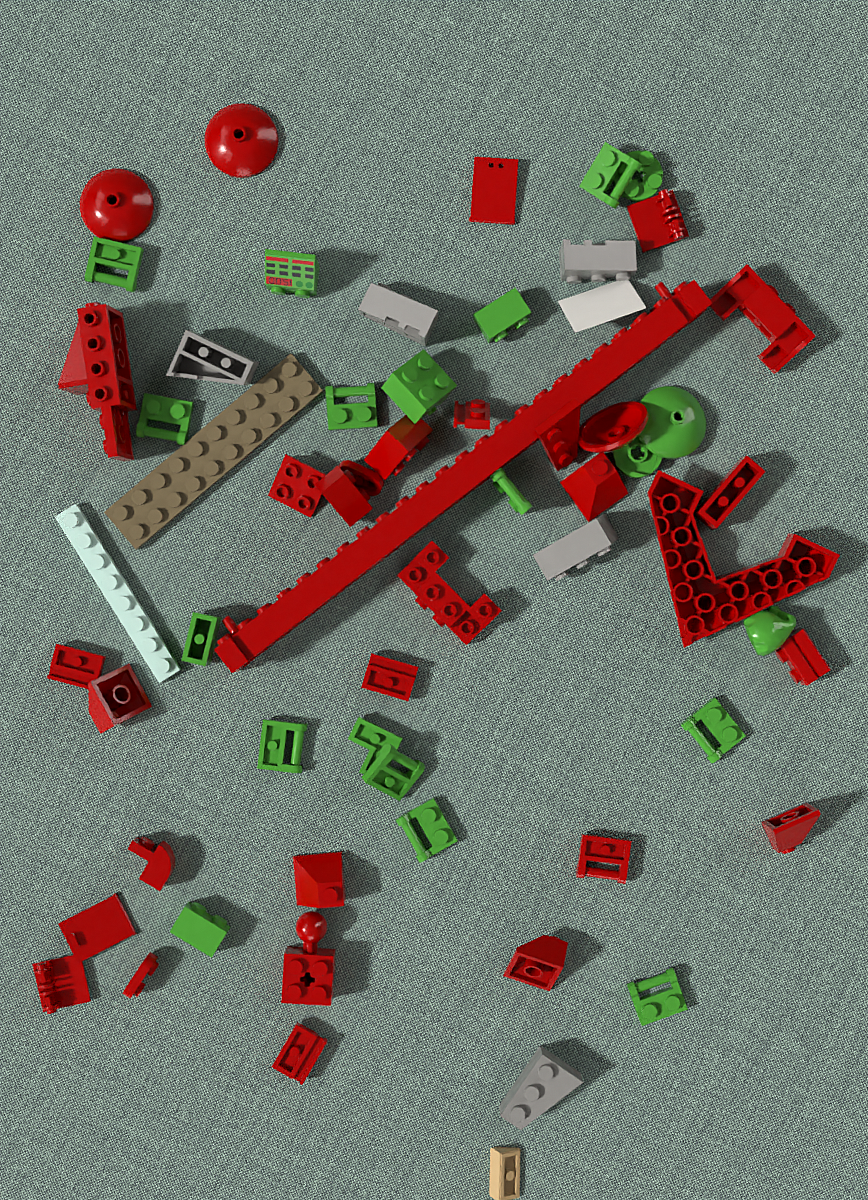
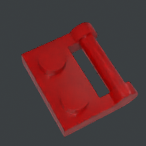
[576,833,632,884]

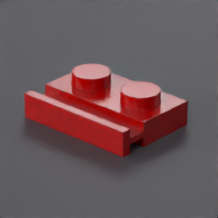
[453,399,490,430]
[47,643,106,689]
[361,653,419,701]
[272,1022,328,1085]

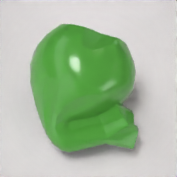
[743,605,796,656]

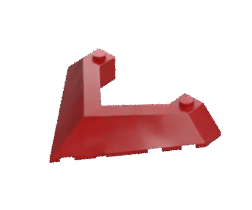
[647,470,840,648]

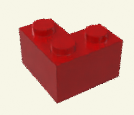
[364,415,433,480]

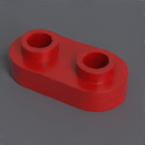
[338,460,384,496]
[122,952,159,999]

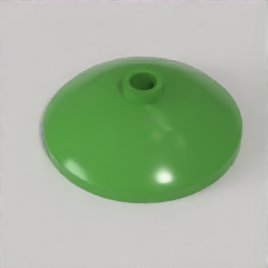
[638,386,706,459]

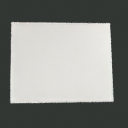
[558,280,646,333]

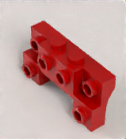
[710,264,816,374]
[397,541,502,645]

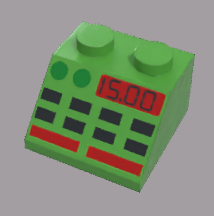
[265,249,320,298]

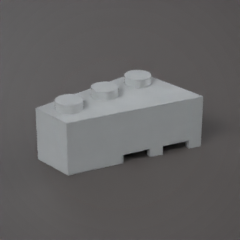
[559,239,637,284]
[358,283,438,346]
[166,330,259,385]
[533,513,619,581]
[499,1045,583,1130]

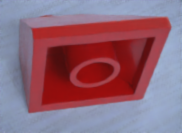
[560,453,628,522]
[88,664,152,734]
[761,803,821,854]
[293,851,346,908]
[503,935,568,991]

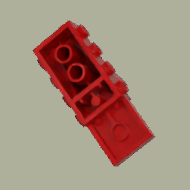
[58,302,137,462]

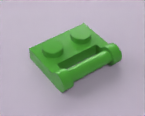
[579,142,642,209]
[85,237,144,293]
[325,383,378,431]
[136,393,194,445]
[490,468,533,515]
[680,697,746,764]
[257,719,308,773]
[362,743,425,801]
[395,797,458,863]
[626,967,688,1026]

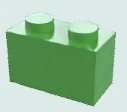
[473,287,531,343]
[181,612,222,666]
[169,902,230,958]

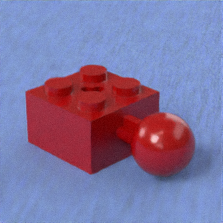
[281,911,336,1006]

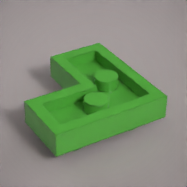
[348,716,403,774]

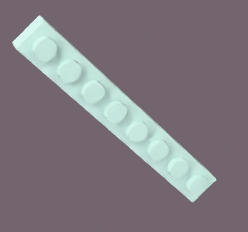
[55,504,182,683]

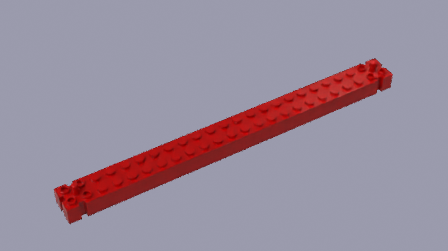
[214,280,713,674]

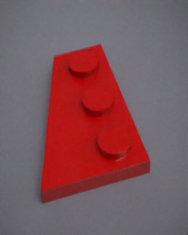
[535,398,581,471]

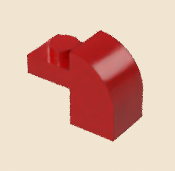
[128,837,176,891]

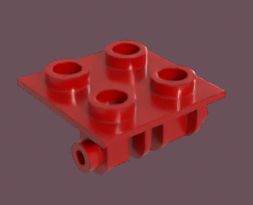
[626,189,689,253]
[268,454,327,518]
[32,955,91,1014]

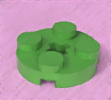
[613,151,663,202]
[612,436,662,478]

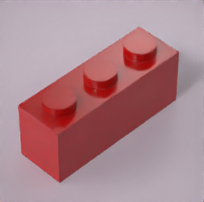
[693,455,766,530]

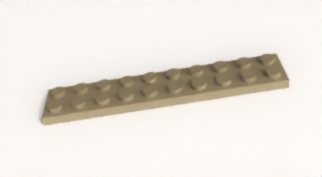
[104,354,323,550]

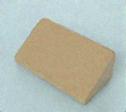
[489,1147,521,1200]

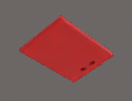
[469,156,519,225]
[58,893,137,963]

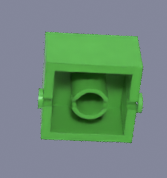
[381,349,457,424]

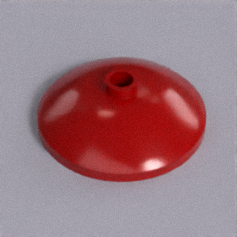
[205,103,278,178]
[80,168,154,243]
[577,401,649,453]

